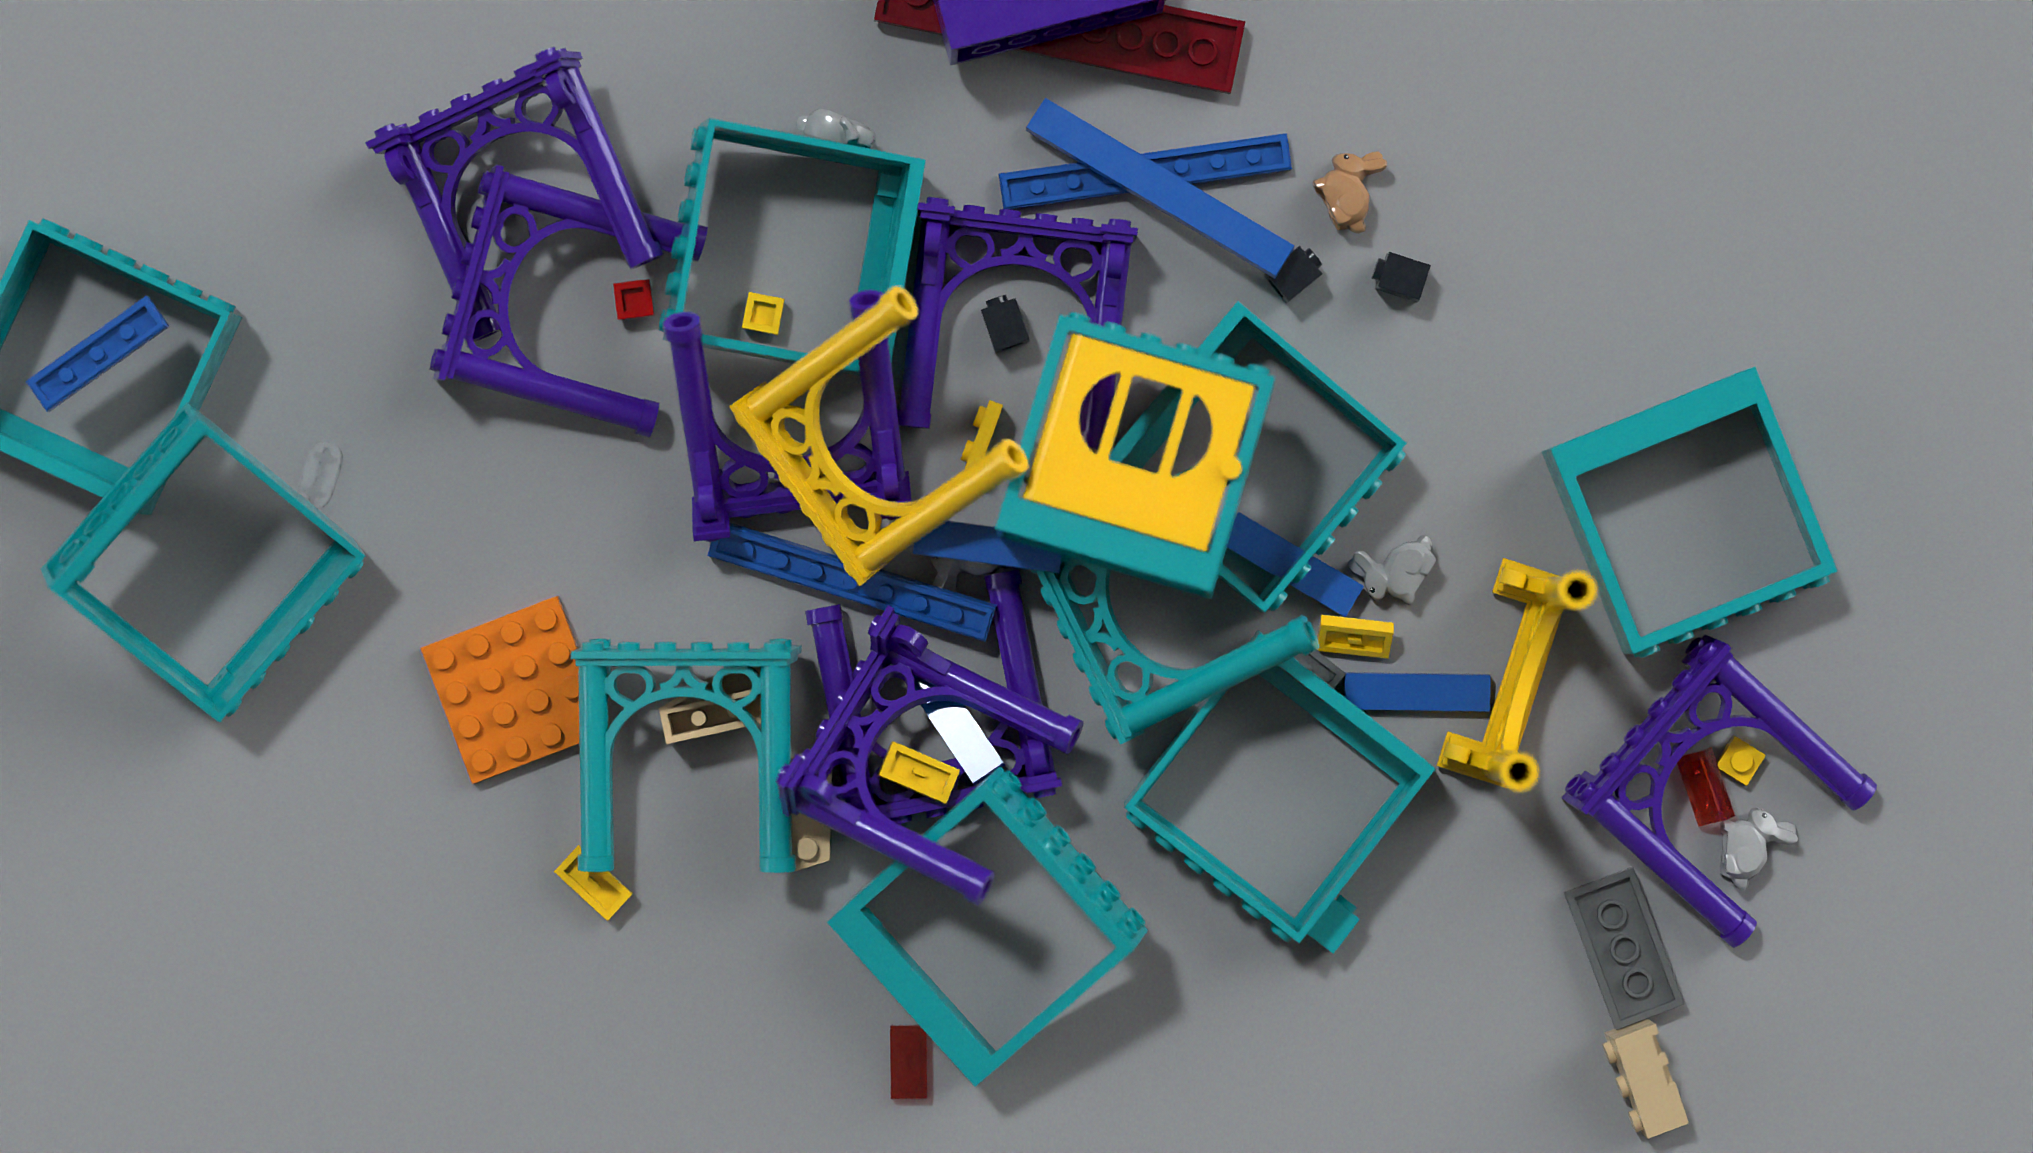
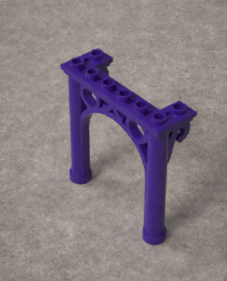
[365,47,664,342]
[429,165,708,438]
[897,197,1138,449]
[663,290,912,542]
[805,569,1062,824]
[776,605,1084,906]
[1561,634,1877,948]

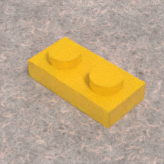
[960,400,1003,469]
[1317,615,1394,659]
[877,741,960,804]
[554,844,633,921]

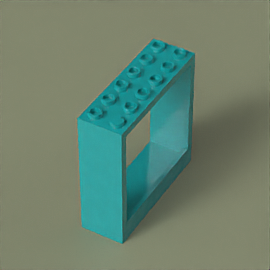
[658,118,926,376]
[0,218,243,515]
[1109,301,1407,613]
[1541,366,1838,658]
[40,402,366,723]
[1124,630,1436,943]
[827,766,1148,1087]

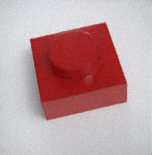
[613,279,655,321]

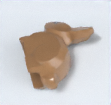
[1312,151,1387,234]

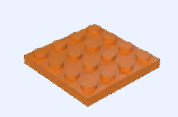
[421,596,579,784]

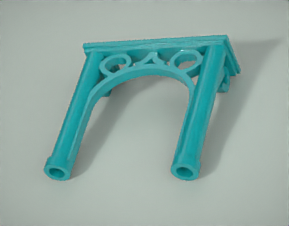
[1031,463,1319,745]
[571,638,802,873]

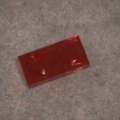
[1677,747,1735,827]
[890,1024,927,1099]

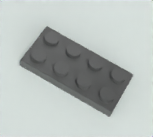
[1564,867,1685,1030]

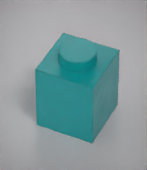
[1307,895,1360,954]

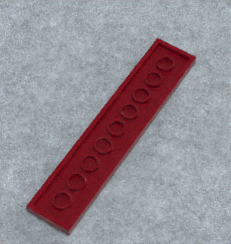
[874,0,1246,94]

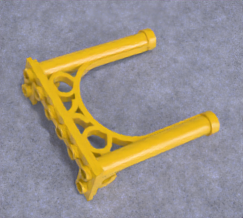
[729,286,1028,586]
[1436,558,1597,791]

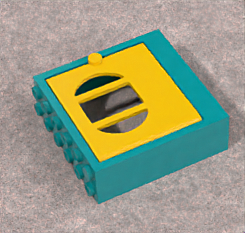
[995,312,1275,599]

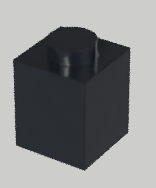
[1264,246,1323,304]
[1372,252,1431,302]
[981,295,1030,353]

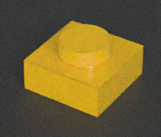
[742,292,785,336]
[1714,735,1766,786]

